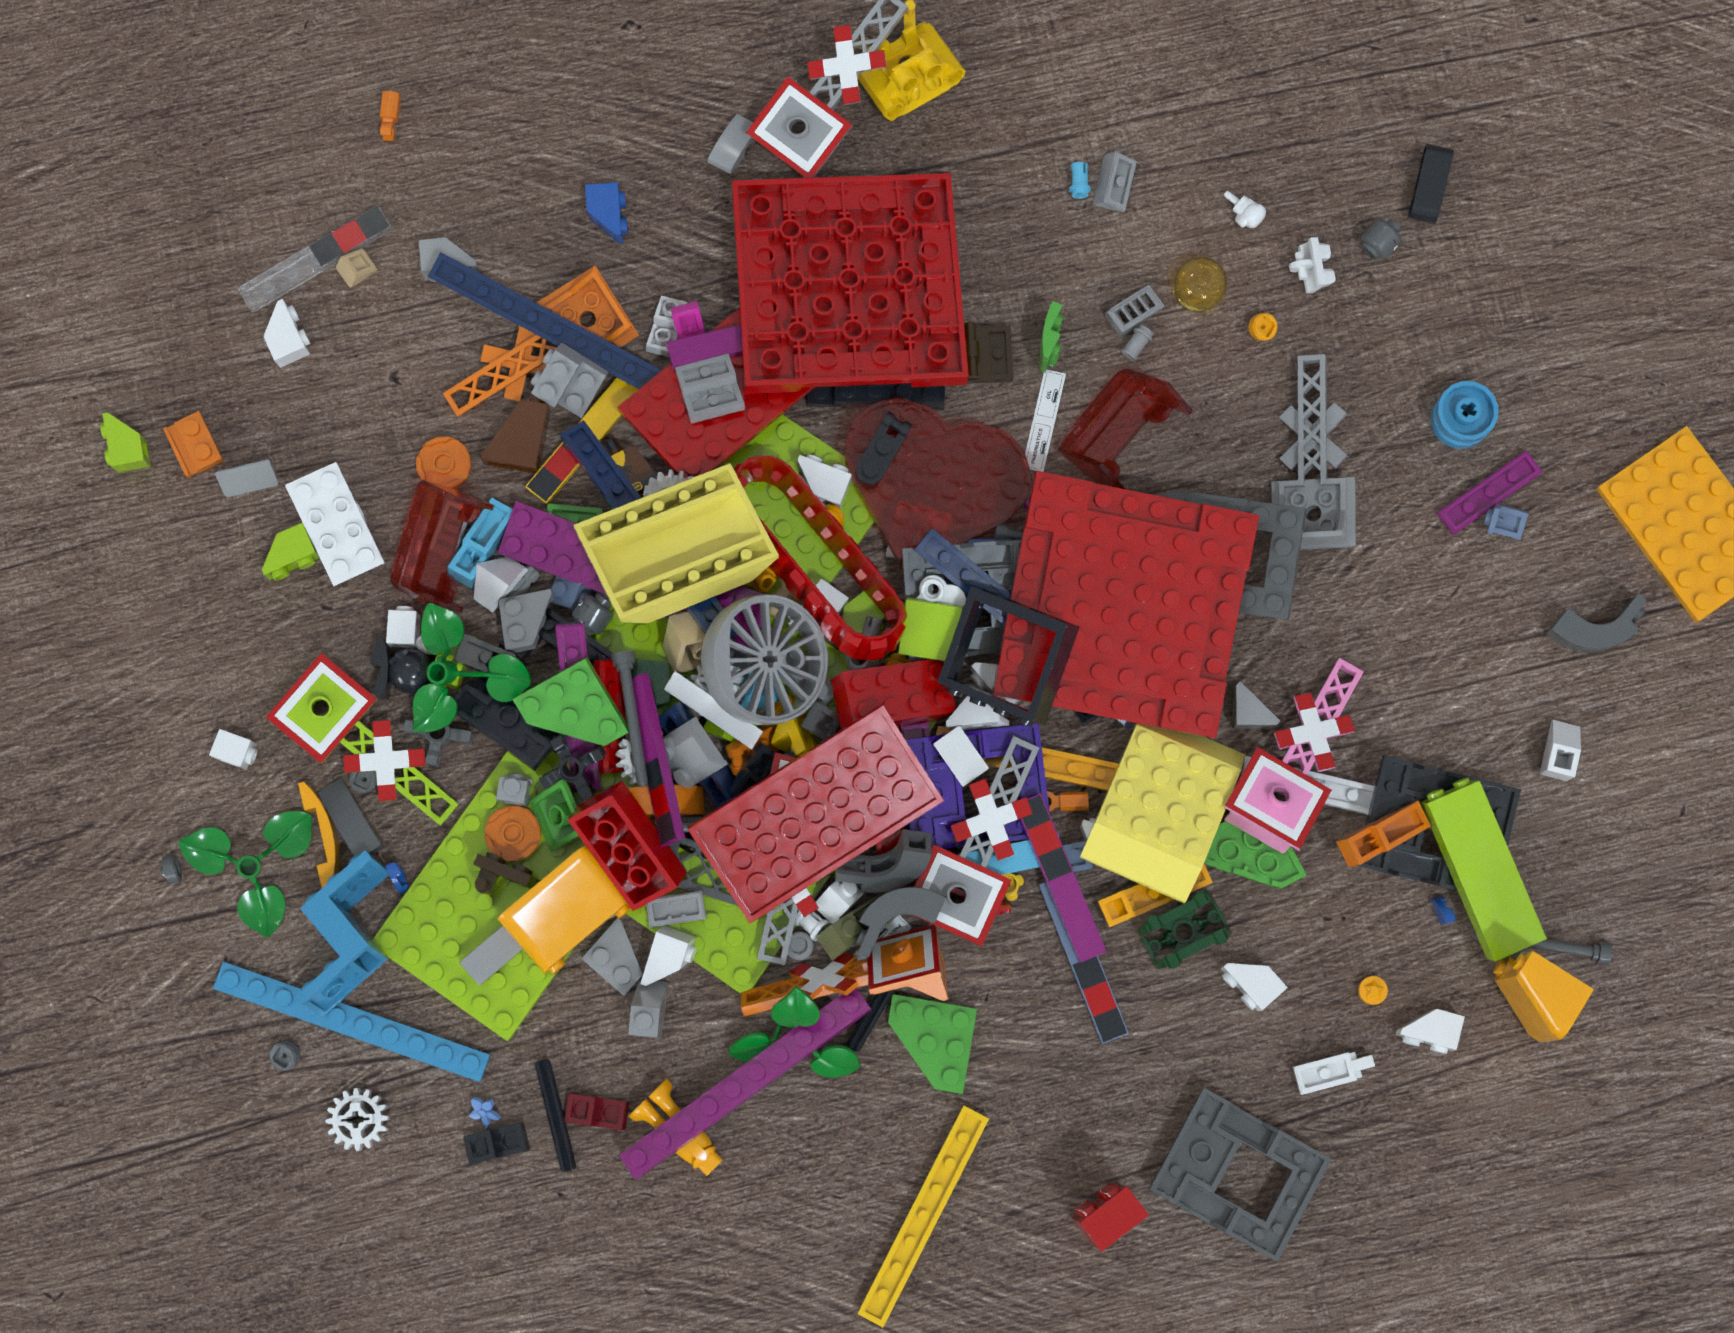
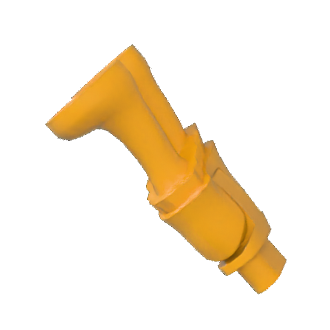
[628,1078,723,1176]

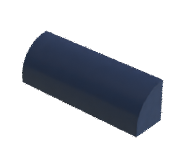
[658,701,736,808]

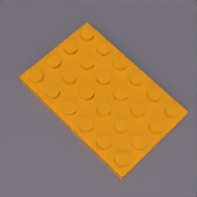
[1596,426,1734,623]

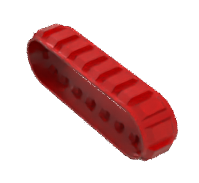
[734,455,907,661]

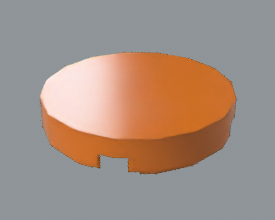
[416,436,472,492]
[485,805,541,862]

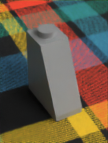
[628,980,668,1039]

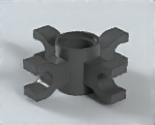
[403,720,475,768]

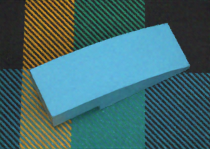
[448,498,513,589]

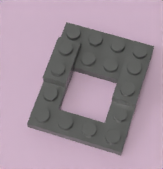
[1166,490,1307,620]
[901,539,1021,661]
[1148,1088,1332,1262]

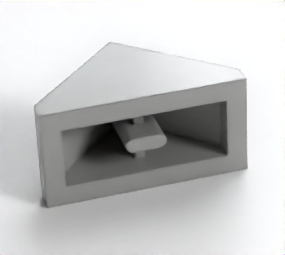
[1233,682,1280,729]

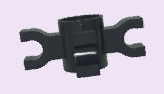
[539,733,607,801]

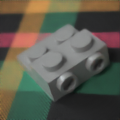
[530,343,609,418]

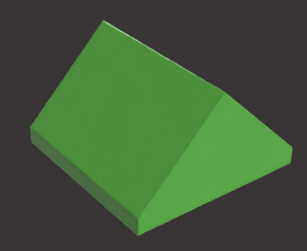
[529,779,581,852]

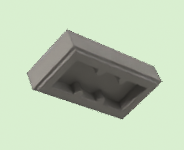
[646,891,707,928]

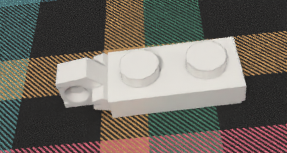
[1292,1052,1375,1095]

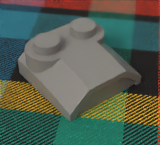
[663,716,728,788]

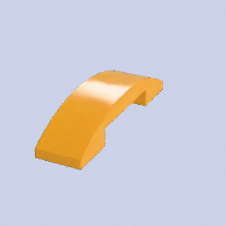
[298,782,341,888]
[1098,864,1213,928]

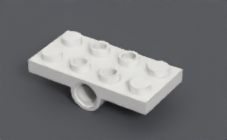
[285,462,385,586]

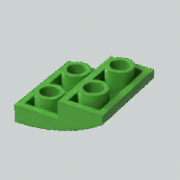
[1039,301,1064,373]

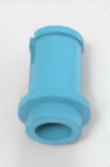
[1069,162,1091,199]

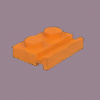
[163,411,224,479]

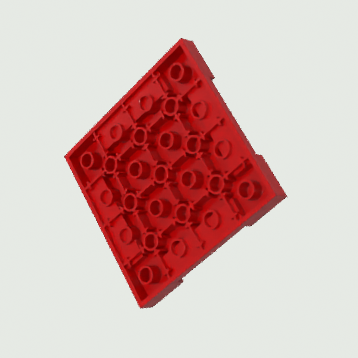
[732,173,969,394]
[991,471,1259,738]

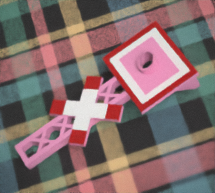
[1224,658,1364,854]

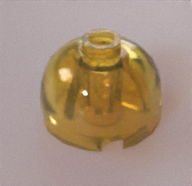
[1172,256,1228,313]

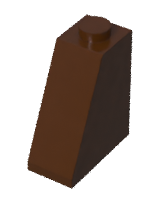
[481,398,551,474]

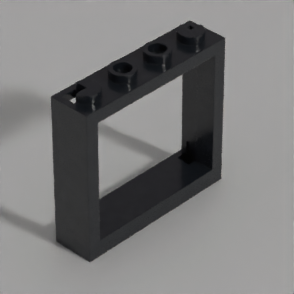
[937,586,1080,727]

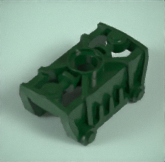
[1137,891,1232,969]

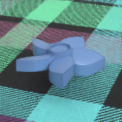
[469,1097,501,1129]

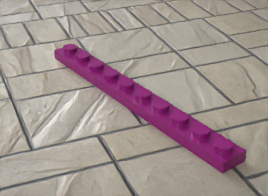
[619,988,871,1180]

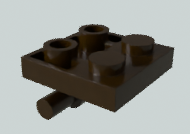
[964,322,1014,384]
[473,852,537,895]

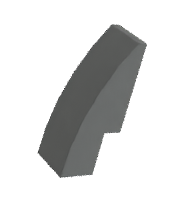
[318,778,385,856]

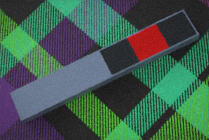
[1038,882,1129,1044]

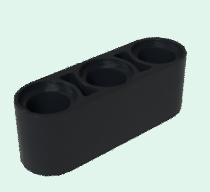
[1408,143,1454,224]

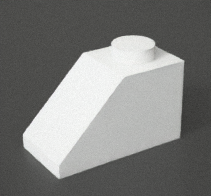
[640,926,697,986]

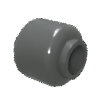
[1360,219,1402,260]
[572,594,614,637]

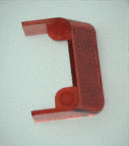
[1057,369,1193,489]
[390,480,494,612]

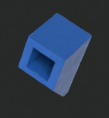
[585,182,628,243]

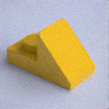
[771,709,816,757]

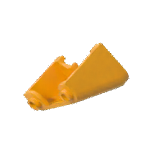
[497,845,631,975]
[1493,951,1594,1042]

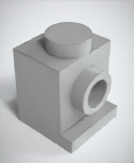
[496,774,533,807]

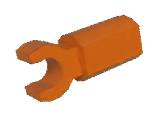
[380,91,401,141]
[1047,791,1089,813]

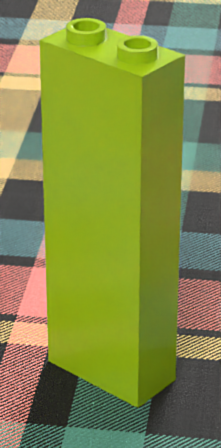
[1420,777,1547,962]

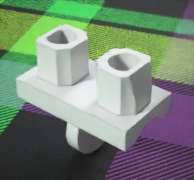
[1289,237,1336,294]

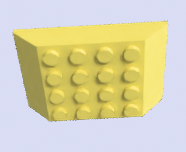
[574,463,779,624]
[1080,723,1245,903]

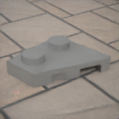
[499,589,554,653]
[582,918,643,996]

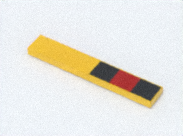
[525,378,639,505]

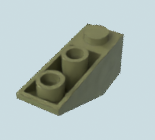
[816,890,899,961]

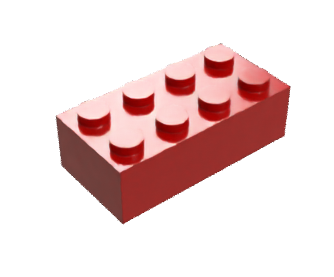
[830,659,957,729]
[568,781,687,911]
[1072,1183,1149,1252]

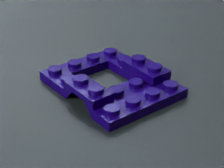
[906,723,1050,849]

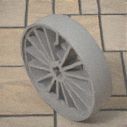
[701,594,828,725]

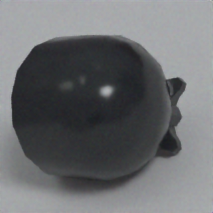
[389,648,432,694]

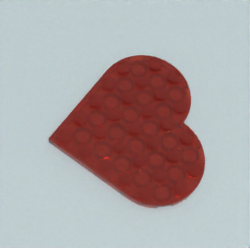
[844,398,1030,571]

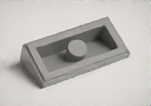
[1093,151,1137,212]
[215,459,279,497]
[460,926,522,986]

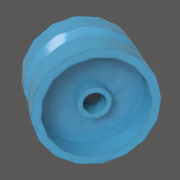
[1430,381,1499,449]

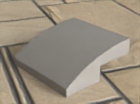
[675,354,745,424]

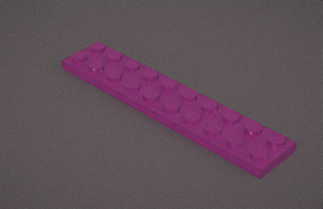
[498,501,770,649]

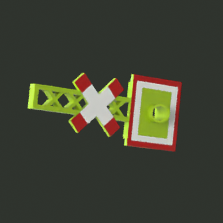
[265,653,459,826]

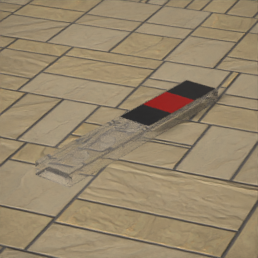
[237,205,393,313]

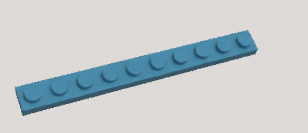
[213,962,491,1082]

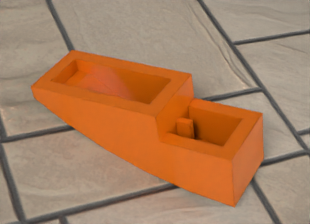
[1336,801,1431,867]

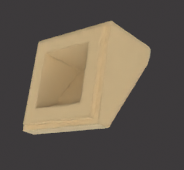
[336,248,377,288]

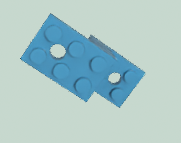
[296,850,389,1017]

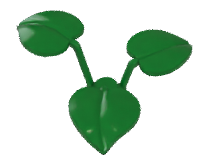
[413,603,531,732]
[179,811,312,938]
[728,986,861,1078]

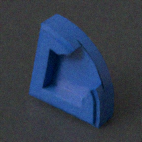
[385,862,410,894]
[1431,896,1456,925]

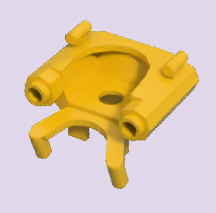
[854,0,966,121]

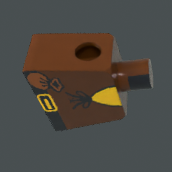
[603,438,657,496]

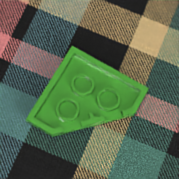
[513,657,629,746]
[1204,821,1307,889]
[888,994,977,1094]

